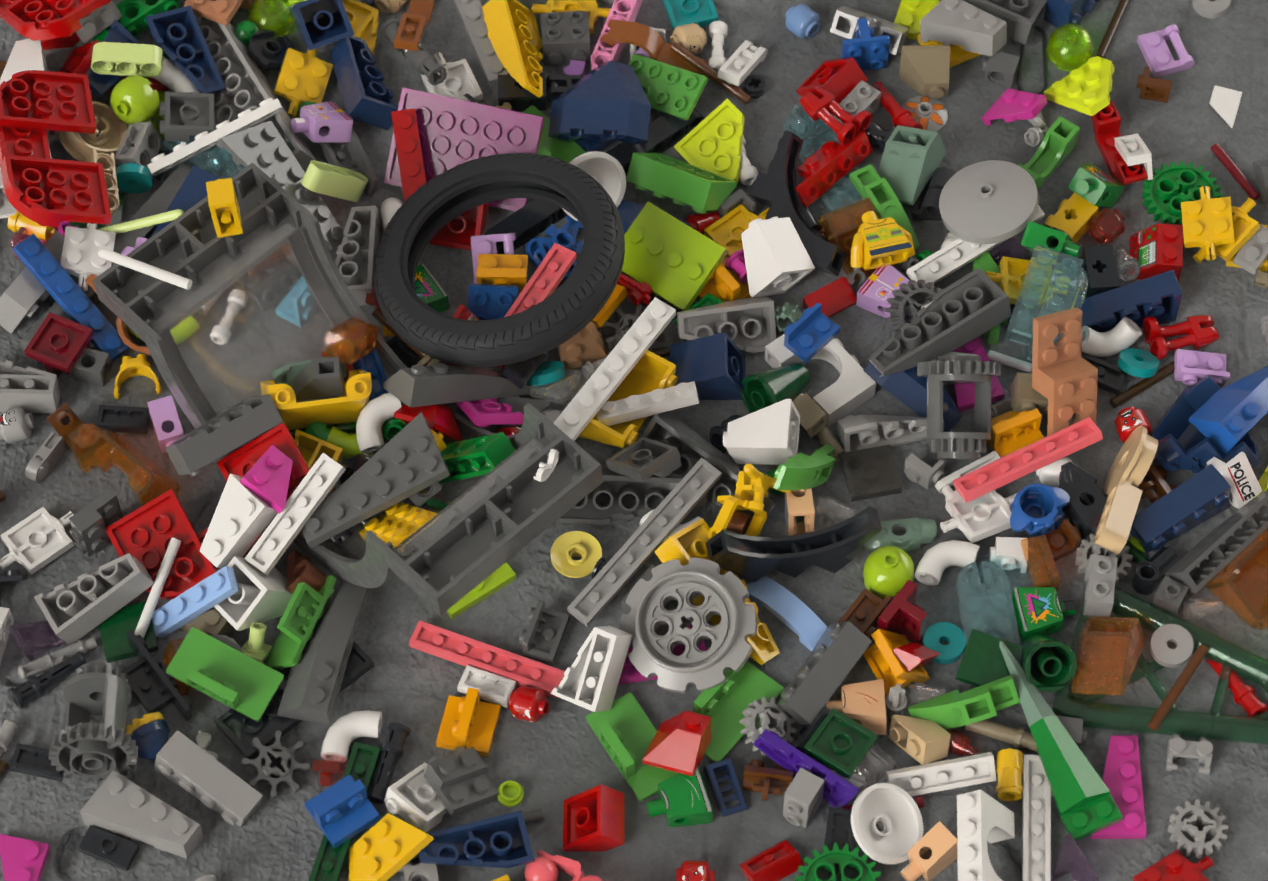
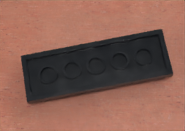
[215,641,374,760]

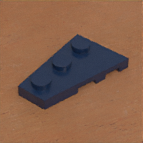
[86,19,141,98]

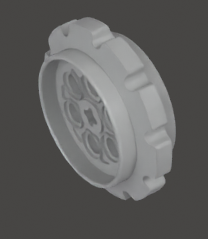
[621,558,757,694]

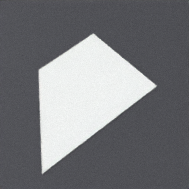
[1209,85,1242,128]

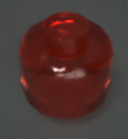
[1088,208,1125,244]

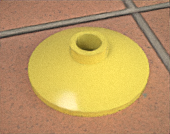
[550,531,602,578]

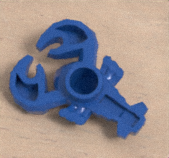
[526,215,584,280]

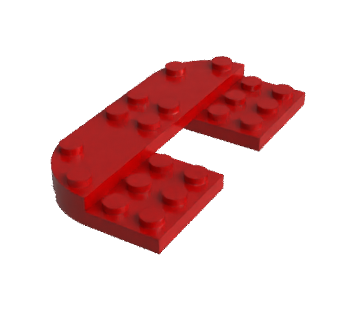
[0,0,111,41]
[0,70,112,228]
[105,423,310,600]

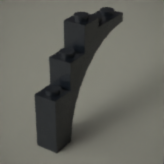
[749,130,847,276]
[706,506,882,582]

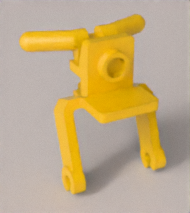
[708,463,792,539]

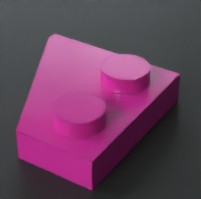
[982,88,1048,125]
[240,445,293,514]
[0,834,50,881]

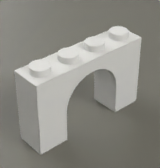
[765,334,876,427]
[957,790,1015,881]

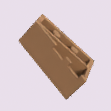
[556,321,609,369]

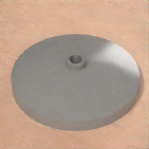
[939,160,1039,244]

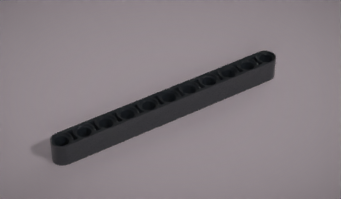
[484,107,705,254]

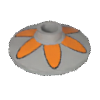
[902,95,948,132]

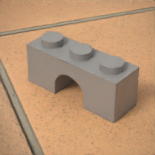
[830,5,909,55]

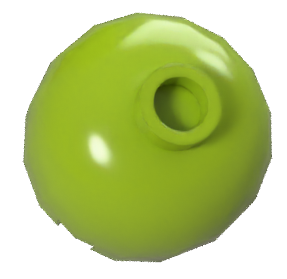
[110,75,160,124]
[863,546,915,599]

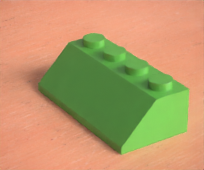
[626,152,738,214]

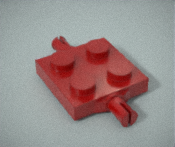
[1133,850,1214,881]

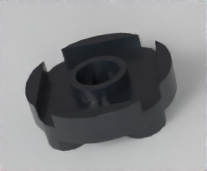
[247,29,296,71]

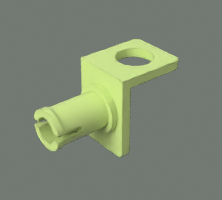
[241,622,272,664]

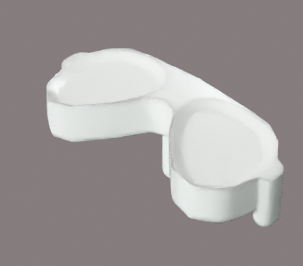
[533,449,559,482]
[196,730,218,760]

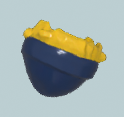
[125,712,170,760]

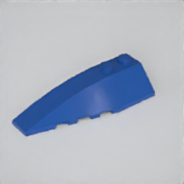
[1188,366,1268,454]

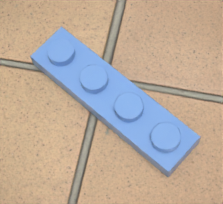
[152,566,238,638]

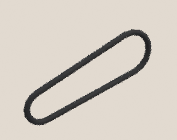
[1017,26,1048,95]

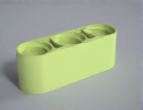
[91,42,163,77]
[301,160,368,202]

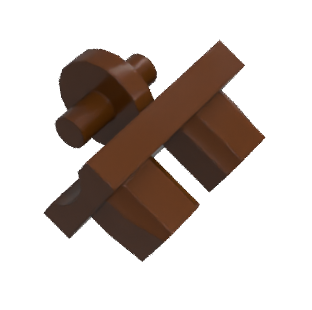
[45,402,95,454]
[1138,463,1178,503]
[742,759,793,801]

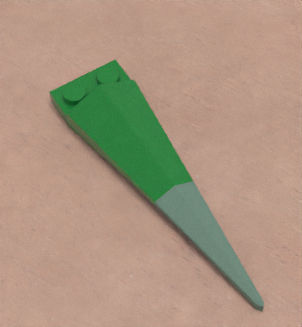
[999,641,1123,843]

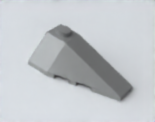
[677,296,776,353]
[837,414,944,458]

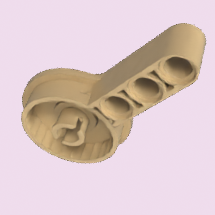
[58,101,128,217]
[1094,425,1158,555]

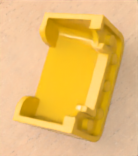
[578,350,677,449]
[260,369,372,430]

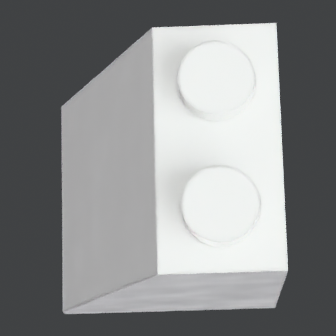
[0,38,48,85]
[741,216,815,298]
[723,399,800,465]
[214,556,293,631]

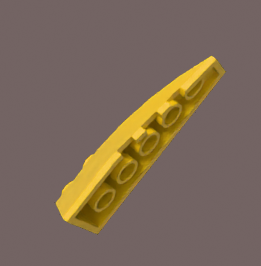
[482,0,543,98]
[654,518,780,665]

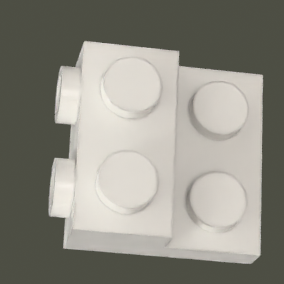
[384,762,448,833]

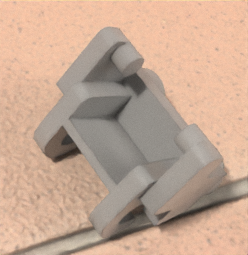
[1166,734,1213,775]

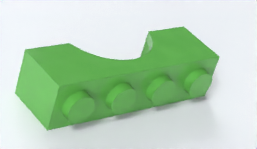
[1018,116,1080,191]

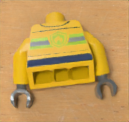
[847,211,920,285]

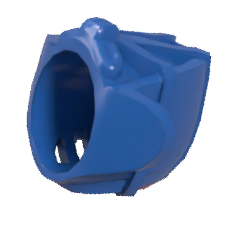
[1010,483,1070,540]

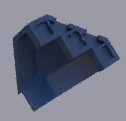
[548,60,651,145]
[1150,375,1260,473]

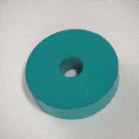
[116,163,153,194]
[1117,348,1159,378]
[527,361,566,386]
[923,622,966,664]

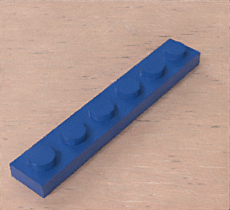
[13,233,129,362]

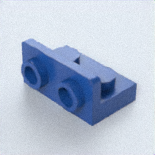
[784,303,840,363]

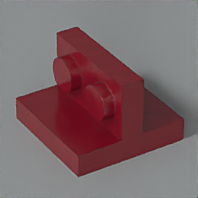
[24,312,95,379]
[877,580,928,644]

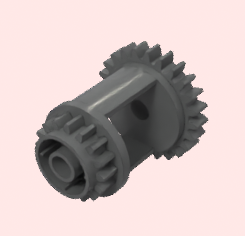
[917,355,1001,460]
[49,661,138,782]

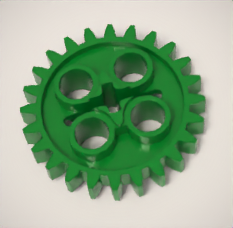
[1142,160,1222,225]
[794,843,881,881]

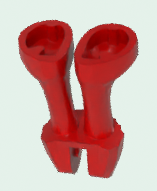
[800,86,872,145]
[1143,315,1220,360]

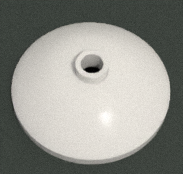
[562,151,626,221]
[851,783,923,865]

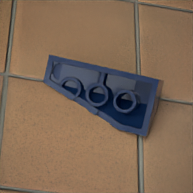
[419,810,535,868]

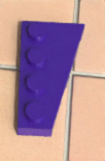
[753,729,859,808]

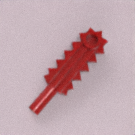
[617,273,653,305]

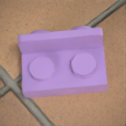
[1174,349,1230,387]

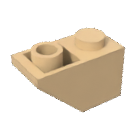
[888,714,951,765]

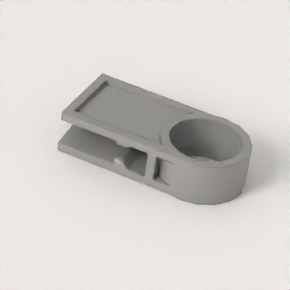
[25,432,66,483]

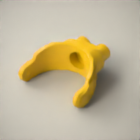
[114,354,161,400]

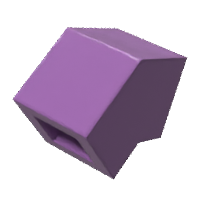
[563,60,586,76]

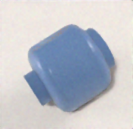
[785,4,821,39]

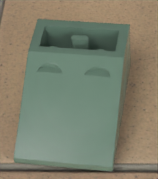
[878,125,947,205]

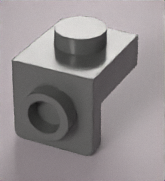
[718,189,757,218]

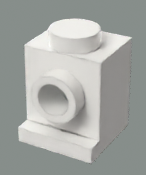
[989,537,1028,573]

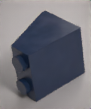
[289,0,354,51]
[667,332,745,400]

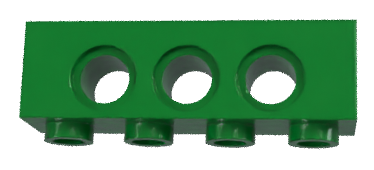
[92,0,184,42]
[438,432,517,484]

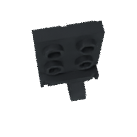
[911,167,955,221]

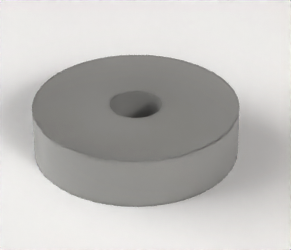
[1192,0,1231,19]
[1150,624,1194,668]

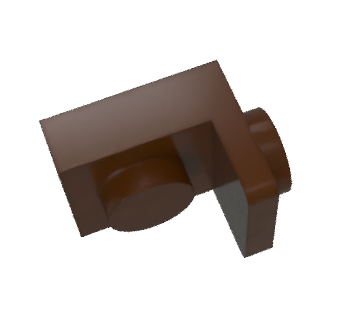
[1136,66,1172,103]
[1038,519,1081,563]

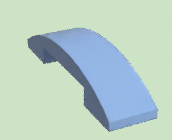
[747,575,827,652]

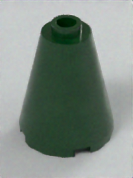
[741,363,810,413]
[1021,633,1078,692]

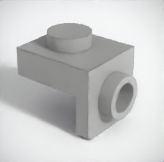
[904,453,945,490]

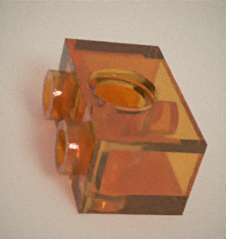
[324,317,378,365]

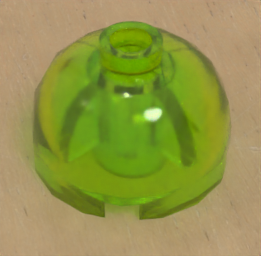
[249,0,296,37]
[1046,23,1094,72]

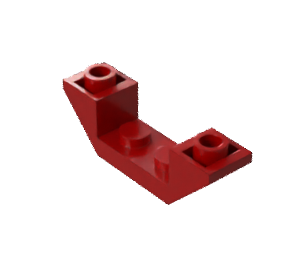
[1091,101,1148,185]

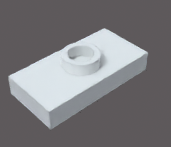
[457,665,517,708]

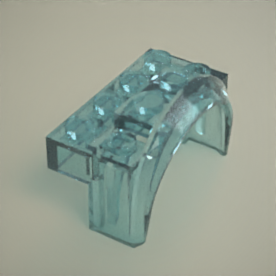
[1004,245,1088,361]

